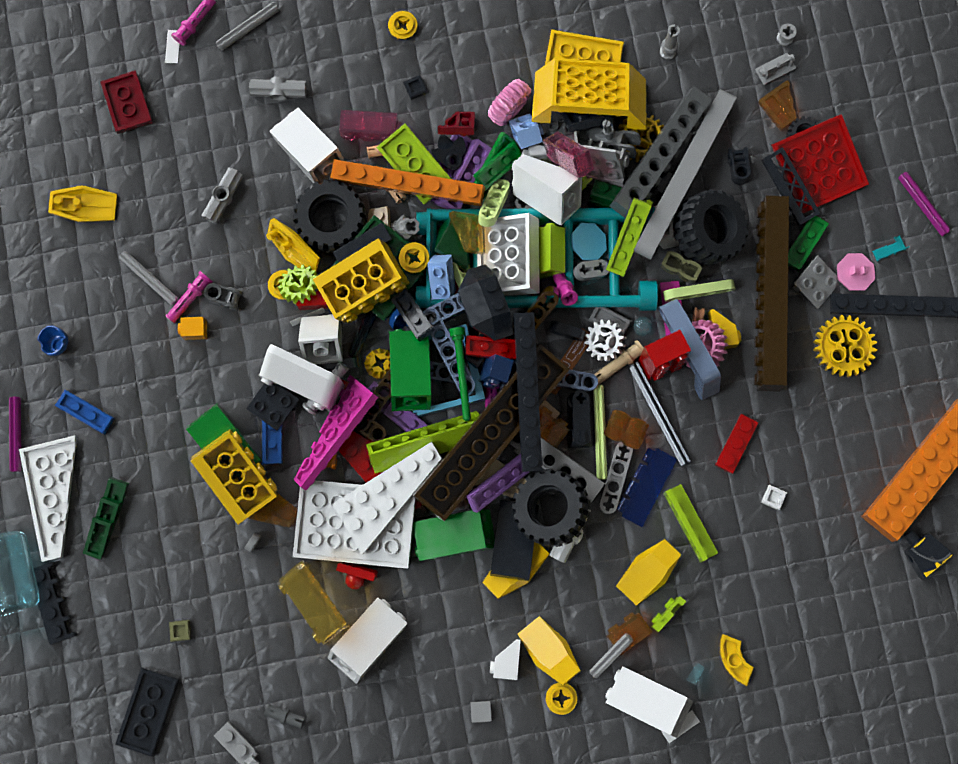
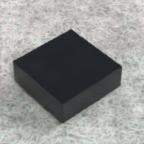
[403,75,428,100]

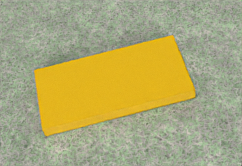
[545,30,624,65]

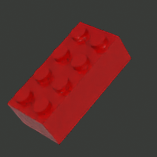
[638,330,691,381]

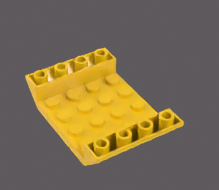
[532,58,646,130]

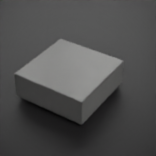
[470,701,492,723]

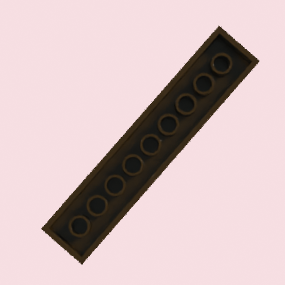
[754,195,789,392]
[412,344,570,521]

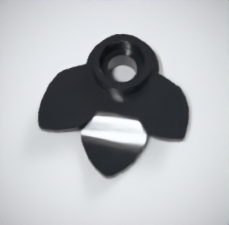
[431,135,466,170]

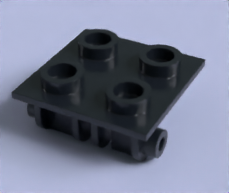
[246,383,299,430]

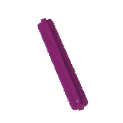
[898,172,950,236]
[9,396,21,472]

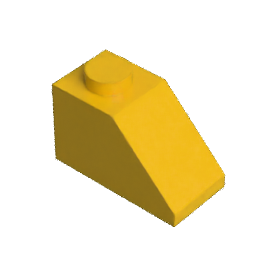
[708,309,741,349]

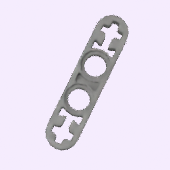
[599,441,633,515]

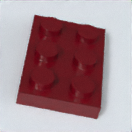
[100,70,153,134]

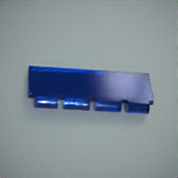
[616,448,677,527]

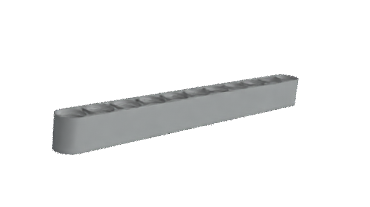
[634,89,737,260]

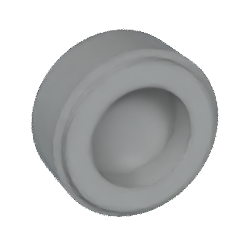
[244,532,261,552]

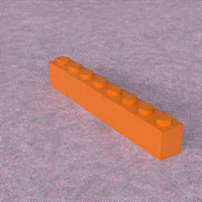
[330,159,485,206]

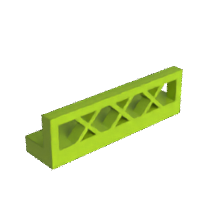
[606,198,653,277]
[663,484,718,563]

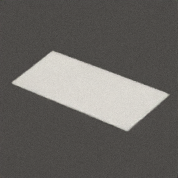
[165,30,179,63]
[290,308,325,326]
[661,710,700,743]

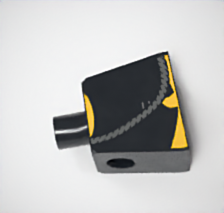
[904,530,954,579]

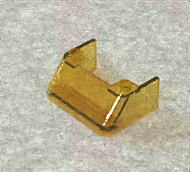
[278,560,352,645]

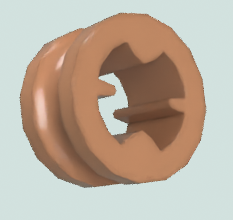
[692,307,705,322]

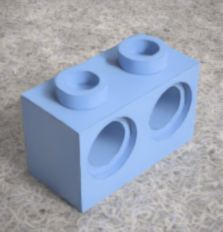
[508,113,544,149]
[427,255,456,299]

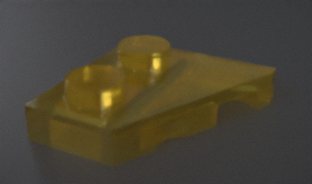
[449,211,485,255]

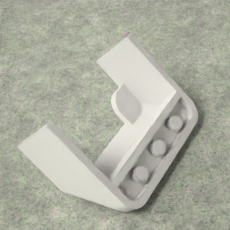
[259,344,345,412]

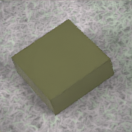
[169,620,191,642]

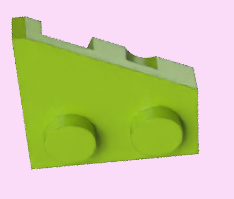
[651,596,686,632]

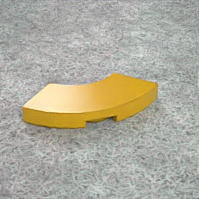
[720,634,754,686]

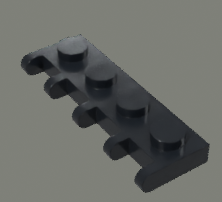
[28,561,77,645]

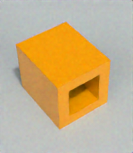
[178,317,207,340]

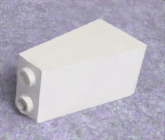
[270,108,345,184]
[512,154,582,225]
[328,598,407,684]
[605,666,693,738]

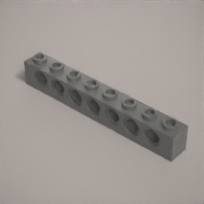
[610,86,712,218]

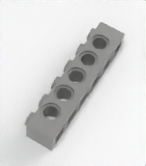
[507,431,605,503]

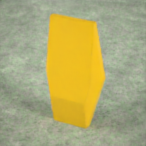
[48,185,117,222]
[266,218,320,272]
[616,539,681,606]
[483,542,550,599]
[518,616,581,686]

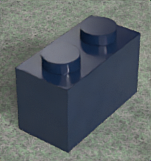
[478,354,514,389]

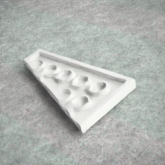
[19,435,77,562]
[332,442,442,555]

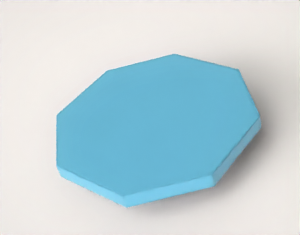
[571,223,607,261]

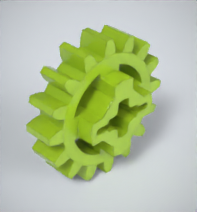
[278,265,318,304]

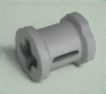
[777,24,796,46]

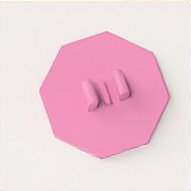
[837,253,875,291]

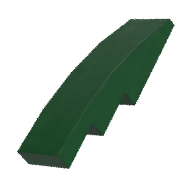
[83,477,129,560]

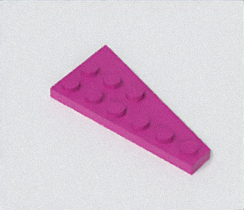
[294,375,378,490]

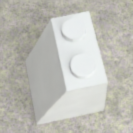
[299,314,343,364]

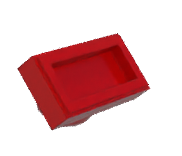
[336,562,378,590]

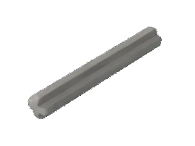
[216,2,279,51]
[119,251,178,306]

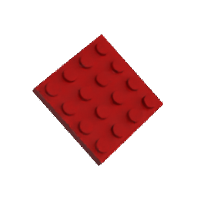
[771,114,869,213]

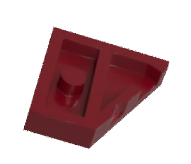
[438,111,475,137]

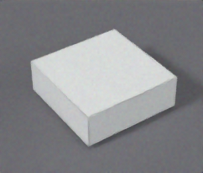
[761,485,787,511]

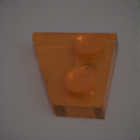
[758,80,797,131]
[248,492,298,528]

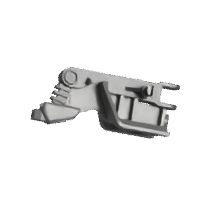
[521,120,641,187]

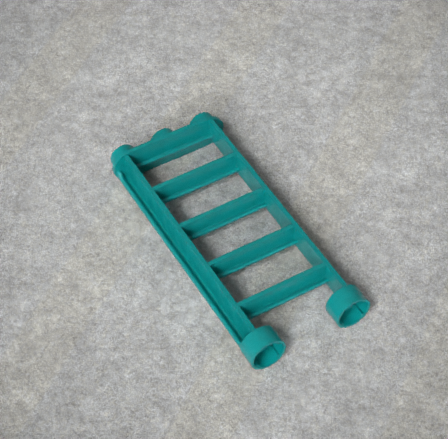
[416,207,658,311]

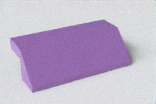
[430,135,492,209]

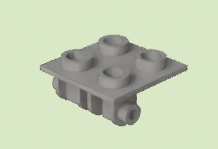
[792,255,840,309]

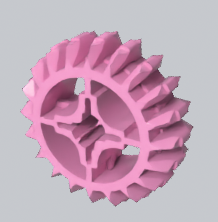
[488,79,532,126]
[684,320,728,368]

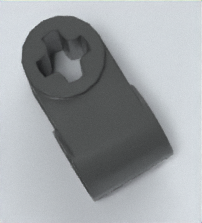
[204,284,243,311]

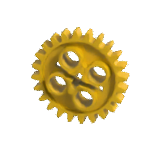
[813,315,877,377]

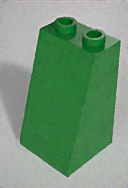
[389,329,431,411]
[186,403,261,477]
[412,509,495,561]

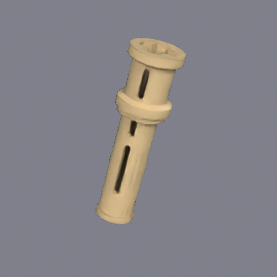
[594,340,644,385]

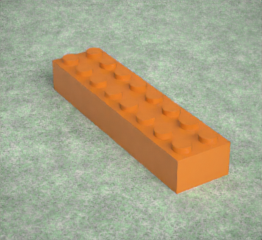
[862,399,958,542]

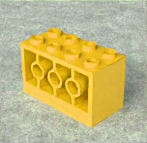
[313,238,410,323]
[191,429,278,524]

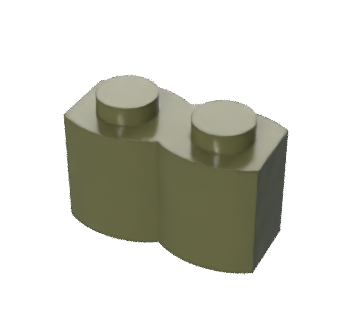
[661,251,702,283]

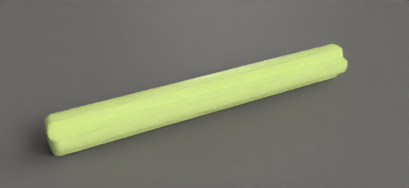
[593,385,607,480]

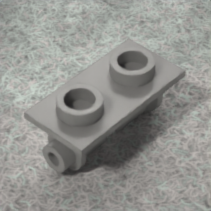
[755,53,796,85]

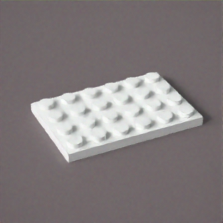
[293,481,416,569]

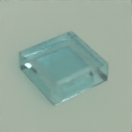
[686,663,705,684]

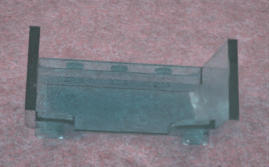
[0,531,39,616]

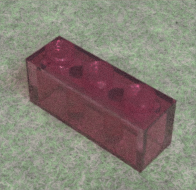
[339,110,398,142]
[542,131,594,179]

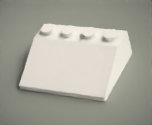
[477,213,540,295]

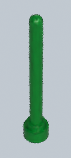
[449,327,471,421]

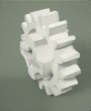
[584,319,626,361]

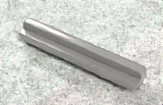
[589,633,633,678]

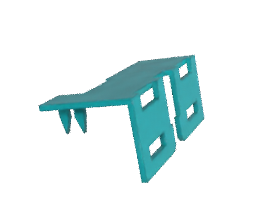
[872,235,910,262]

